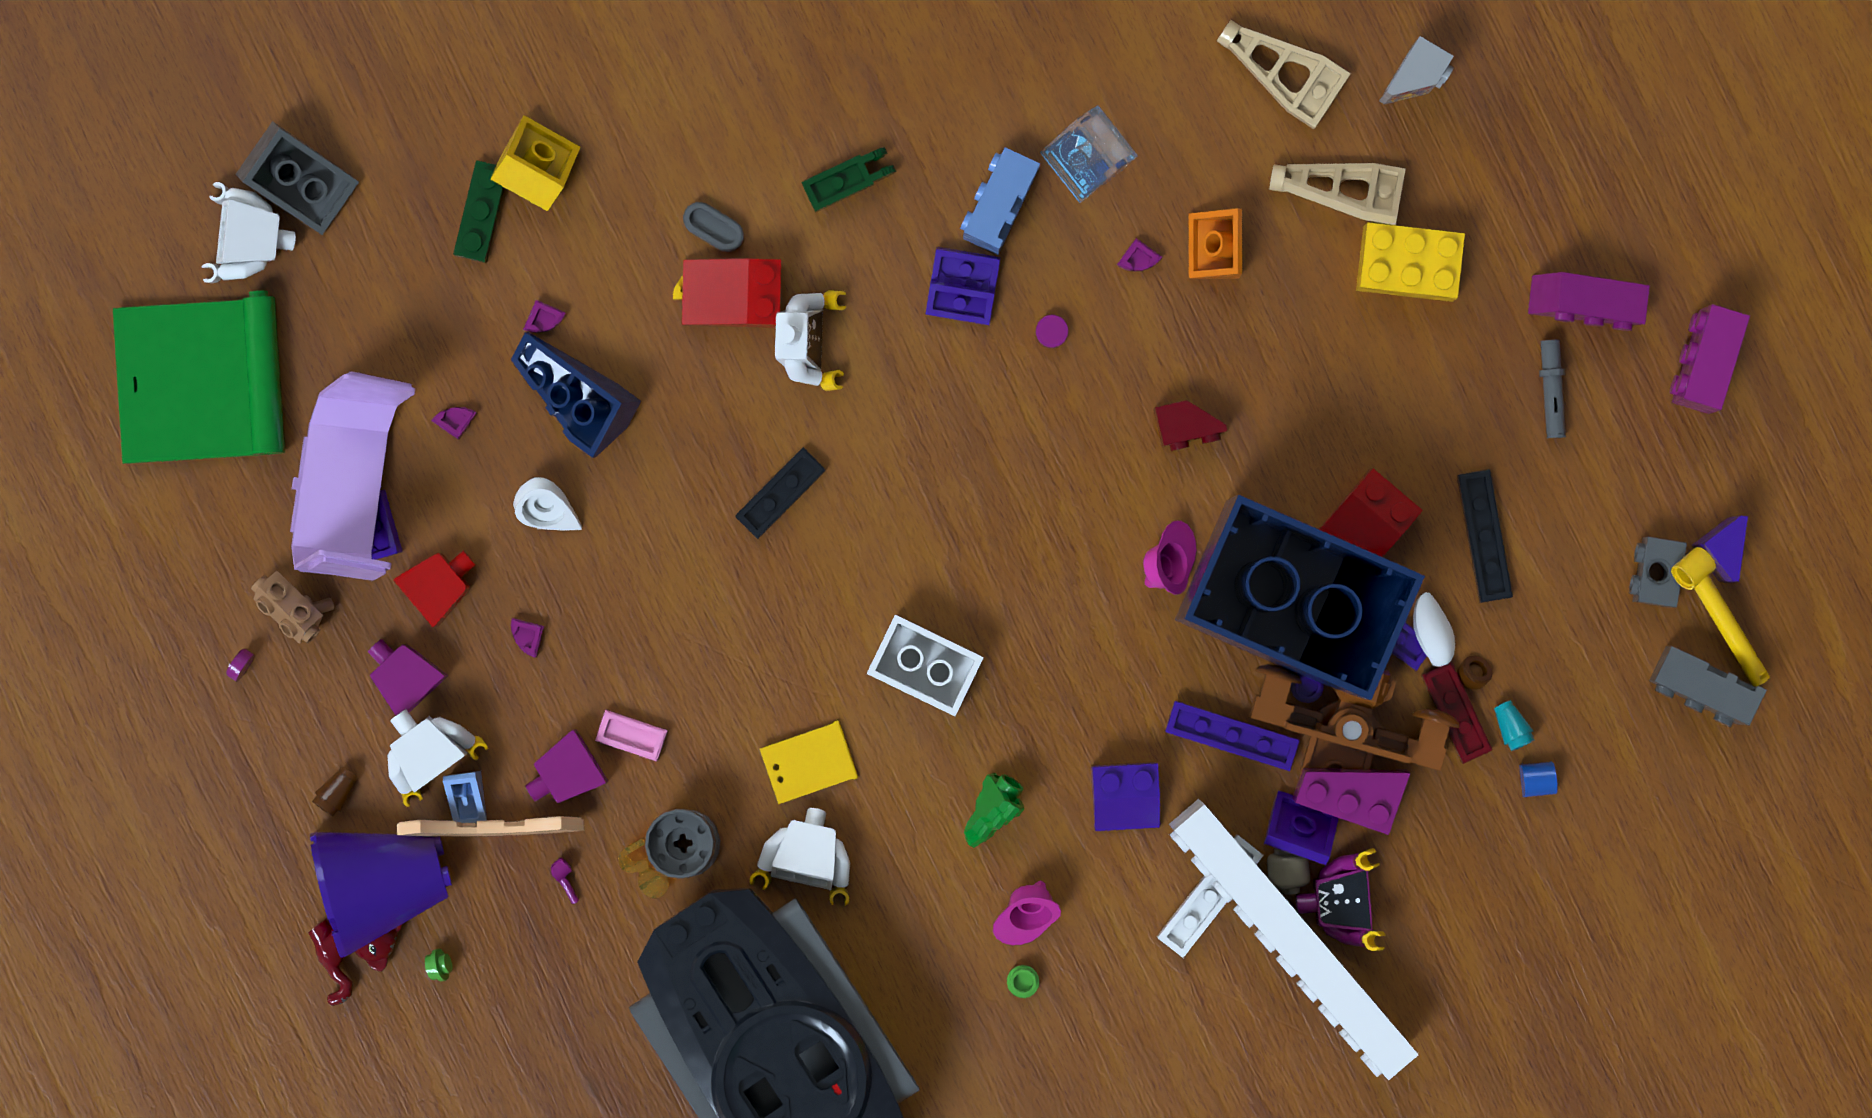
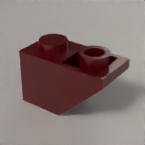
[1153,400,1227,451]

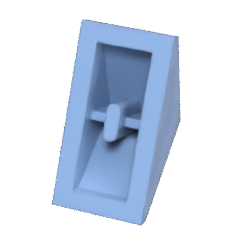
[443,771,487,823]

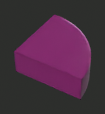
[1117,238,1162,272]
[523,300,567,333]
[431,407,477,440]
[511,618,544,658]

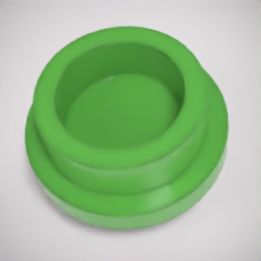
[425,949,453,982]
[1007,965,1039,998]

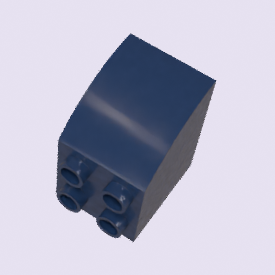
[1175,495,1425,700]

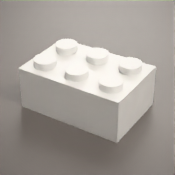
[867,615,984,716]

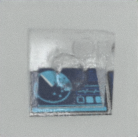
[1040,105,1138,203]

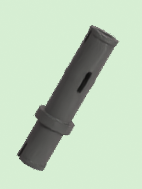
[1539,340,1566,438]

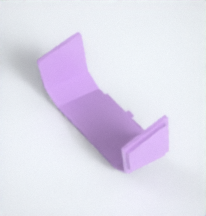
[290,372,416,581]

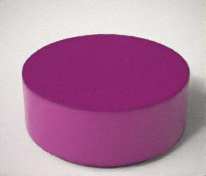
[1036,315,1068,348]
[226,649,255,682]

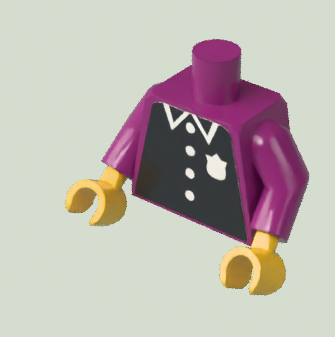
[1296,848,1386,951]

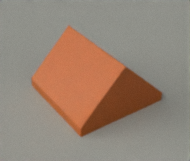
[1189,208,1242,279]

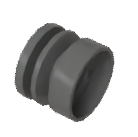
[645,809,721,878]

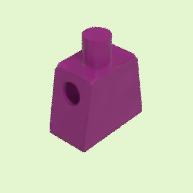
[368,639,448,716]
[525,729,609,803]

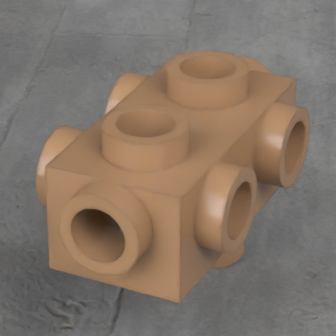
[251,571,334,644]

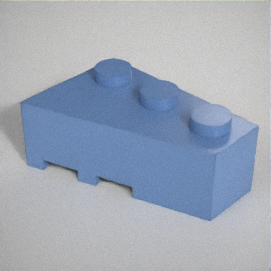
[960,147,1040,255]

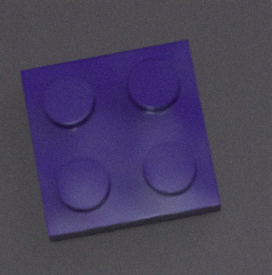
[1264,790,1338,865]

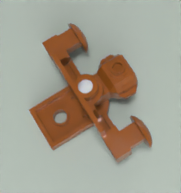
[1249,664,1460,795]

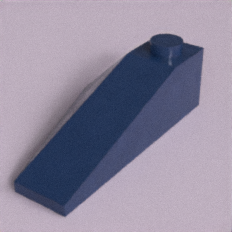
[511,332,641,458]

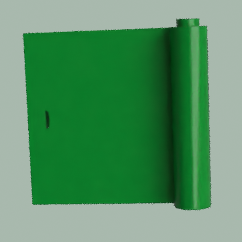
[113,290,285,464]

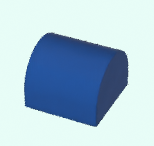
[1519,761,1557,797]

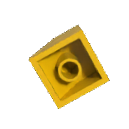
[491,115,580,211]

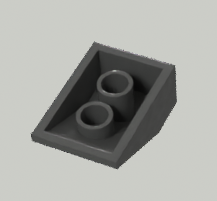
[236,121,359,235]

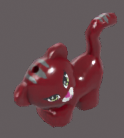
[308,918,403,1006]

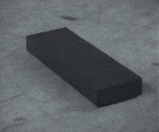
[735,447,826,539]

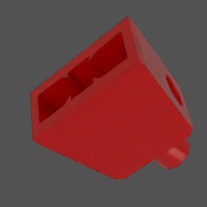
[393,550,476,628]

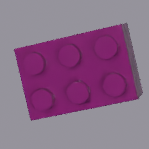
[1669,304,1750,414]

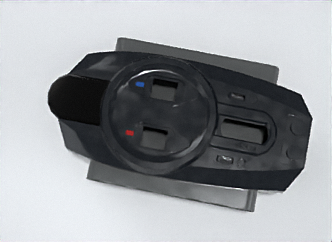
[629,888,920,1118]

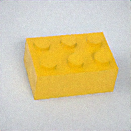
[1356,222,1465,302]

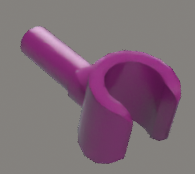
[551,857,579,904]

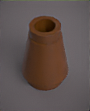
[312,767,358,817]

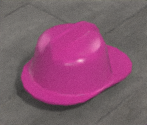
[1143,521,1197,595]
[993,881,1061,945]

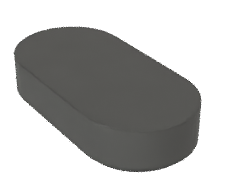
[683,202,744,252]

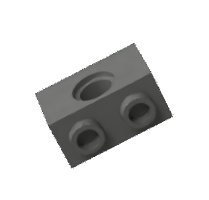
[1629,537,1687,608]

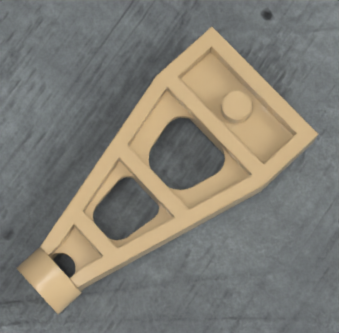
[1217,20,1351,129]
[1269,163,1405,225]

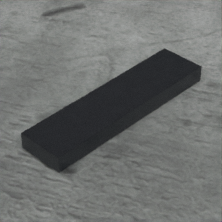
[1457,469,1513,603]

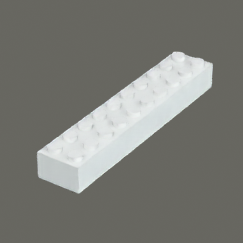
[1169,799,1419,1080]

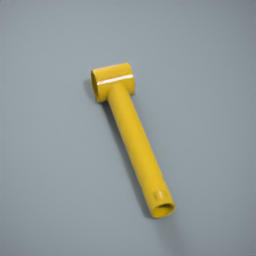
[1671,547,1770,686]

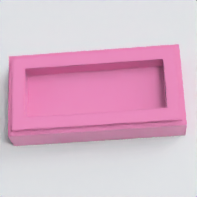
[595,710,668,761]

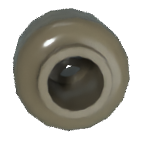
[1267,848,1311,895]

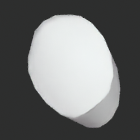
[1413,592,1455,667]

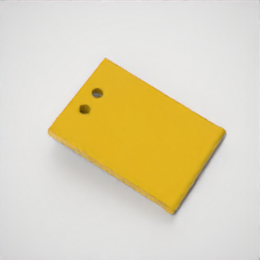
[759,720,858,804]

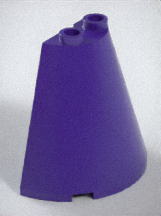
[310,832,452,958]

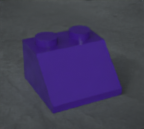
[1091,762,1160,831]

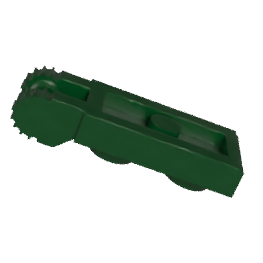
[801,147,896,213]

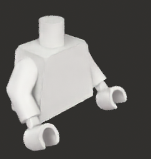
[202,182,296,283]

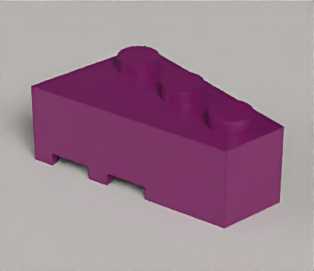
[1528,272,1650,331]
[1293,768,1410,835]

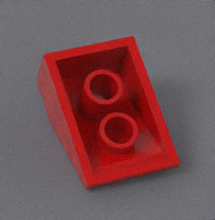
[682,258,781,328]
[1319,468,1423,557]

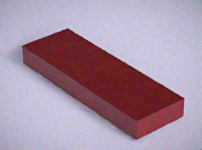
[1421,662,1493,764]

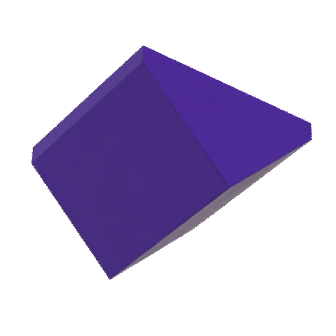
[1692,515,1748,583]

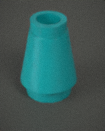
[1494,700,1535,751]

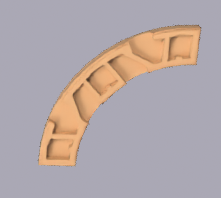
[397,816,584,836]

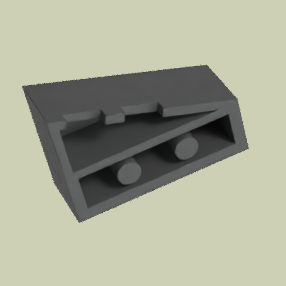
[1649,646,1767,727]

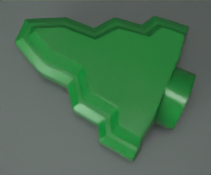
[964,773,1025,848]

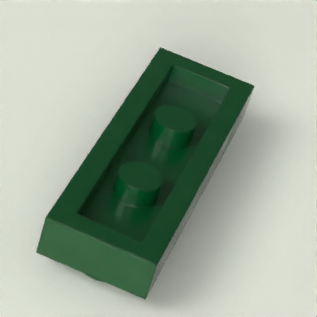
[453,160,504,263]

